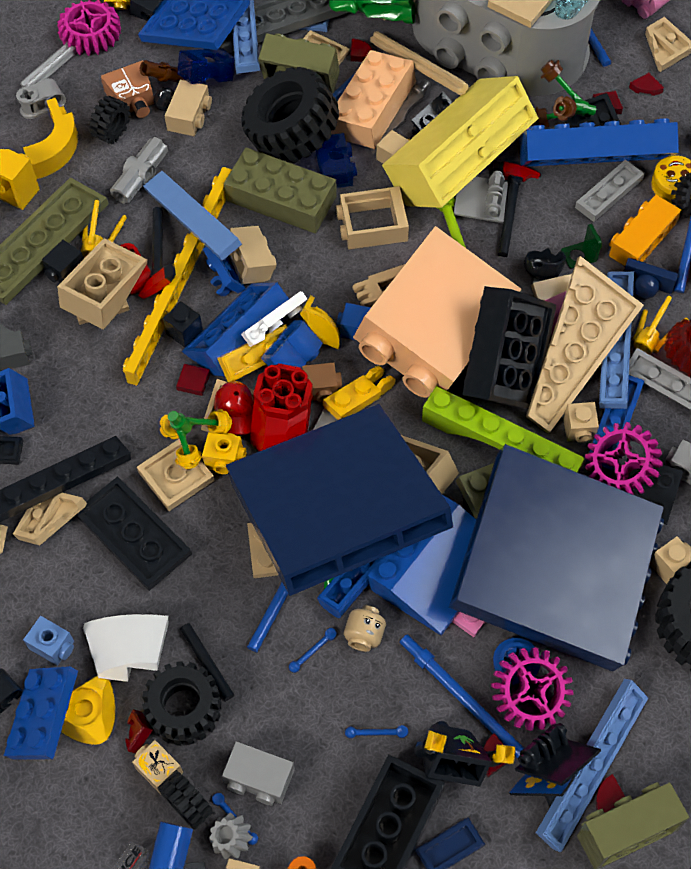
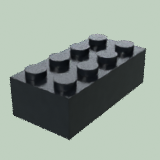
[331,754,445,869]

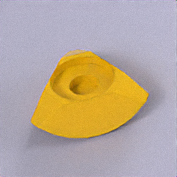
[300,295,340,350]
[61,675,115,745]

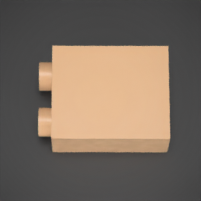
[353,226,521,398]

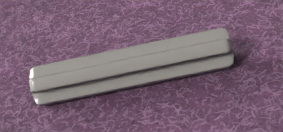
[20,42,77,88]

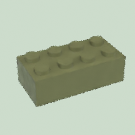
[224,147,337,234]

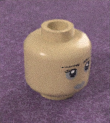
[344,605,386,652]

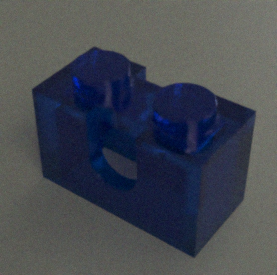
[177,48,235,84]
[315,133,357,188]

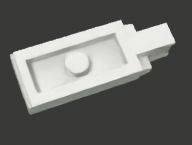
[241,291,307,347]

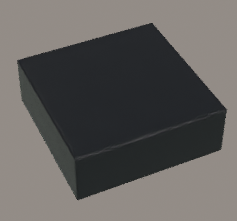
[0,436,24,465]

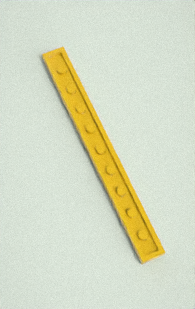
[123,167,232,386]

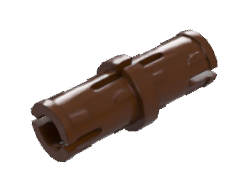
[140,60,187,83]

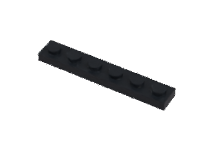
[0,436,131,522]

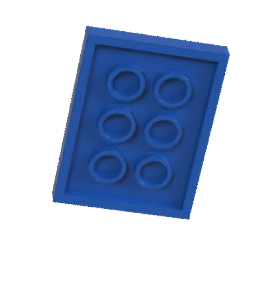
[138,0,250,50]

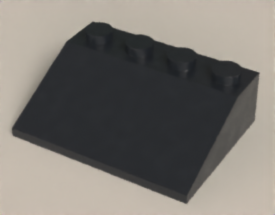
[462,286,557,409]

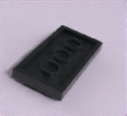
[76,476,192,591]

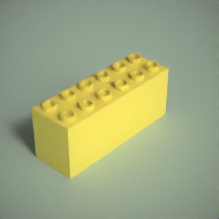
[382,76,539,208]

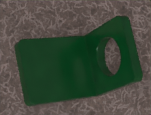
[561,224,602,269]

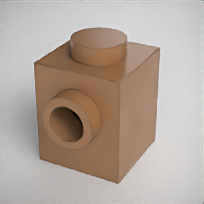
[302,363,342,402]

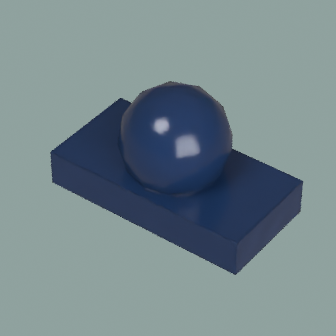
[624,258,678,299]

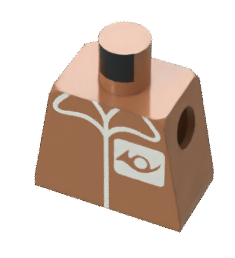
[101,60,154,118]

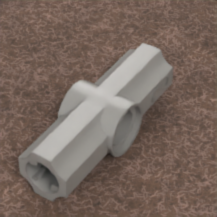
[110,137,168,204]

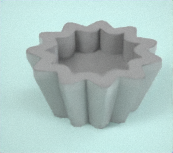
[209,813,253,859]

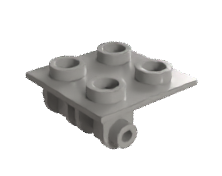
[454,171,508,223]

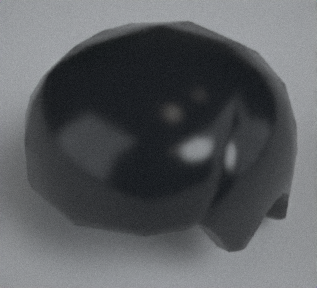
[524,248,567,281]

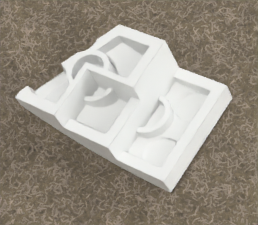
[83,614,168,682]

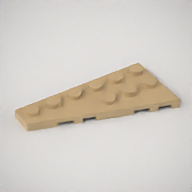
[526,256,644,433]

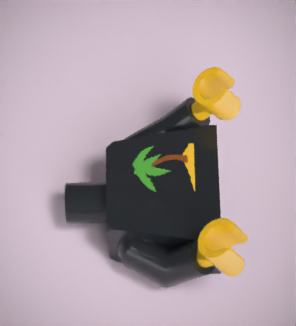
[414,721,515,787]

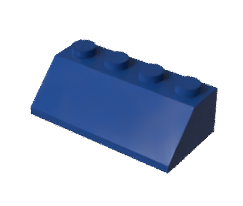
[182,282,289,376]

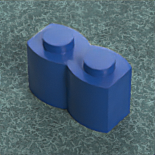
[261,320,323,370]

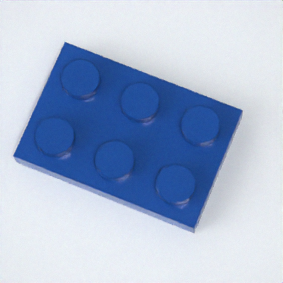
[4,666,78,760]

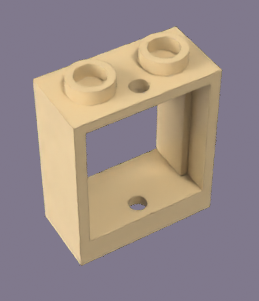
[336,186,409,249]

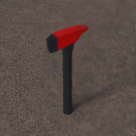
[493,161,540,257]
[138,207,176,299]

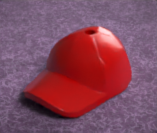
[214,381,254,436]

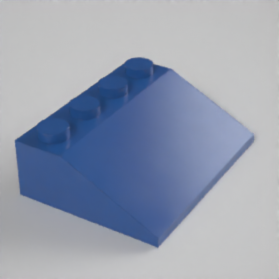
[367,495,476,636]

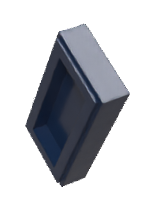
[415,817,485,869]

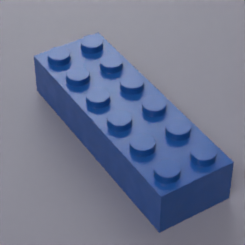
[519,118,679,167]

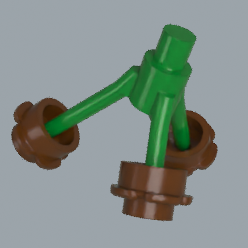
[533,59,596,128]

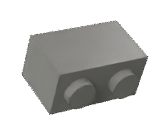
[222,742,295,806]

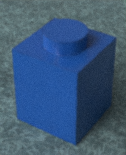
[336,303,371,341]

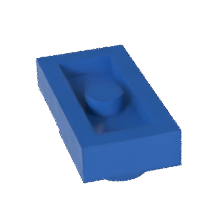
[203,247,246,296]

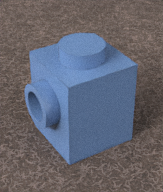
[23,616,74,666]

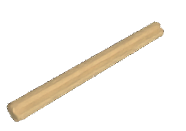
[370,31,469,95]

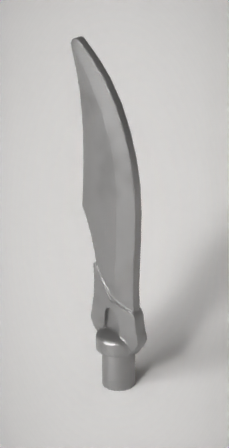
[371,79,431,155]

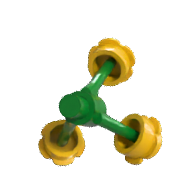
[160,409,232,469]

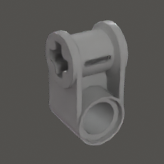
[16,78,66,119]

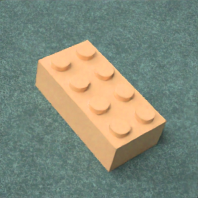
[331,50,416,149]

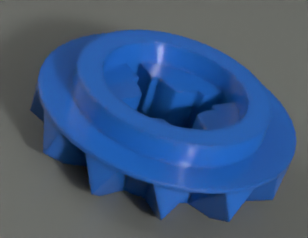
[493,638,540,685]

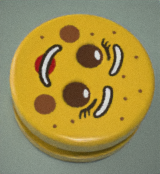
[651,156,691,203]

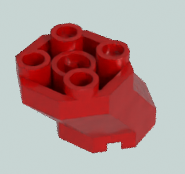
[250,363,313,452]

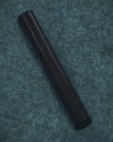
[180,623,234,702]

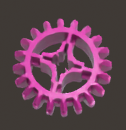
[57,0,121,56]
[585,422,663,495]
[491,648,573,731]

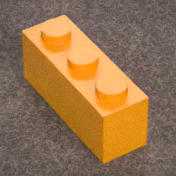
[609,195,681,266]

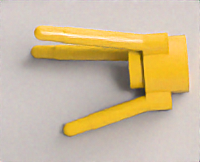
[81,200,127,258]
[632,296,689,355]

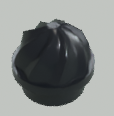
[153,87,175,111]

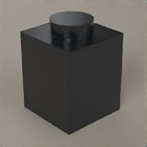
[42,240,84,283]
[163,301,203,348]

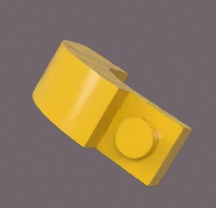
[23,98,78,179]

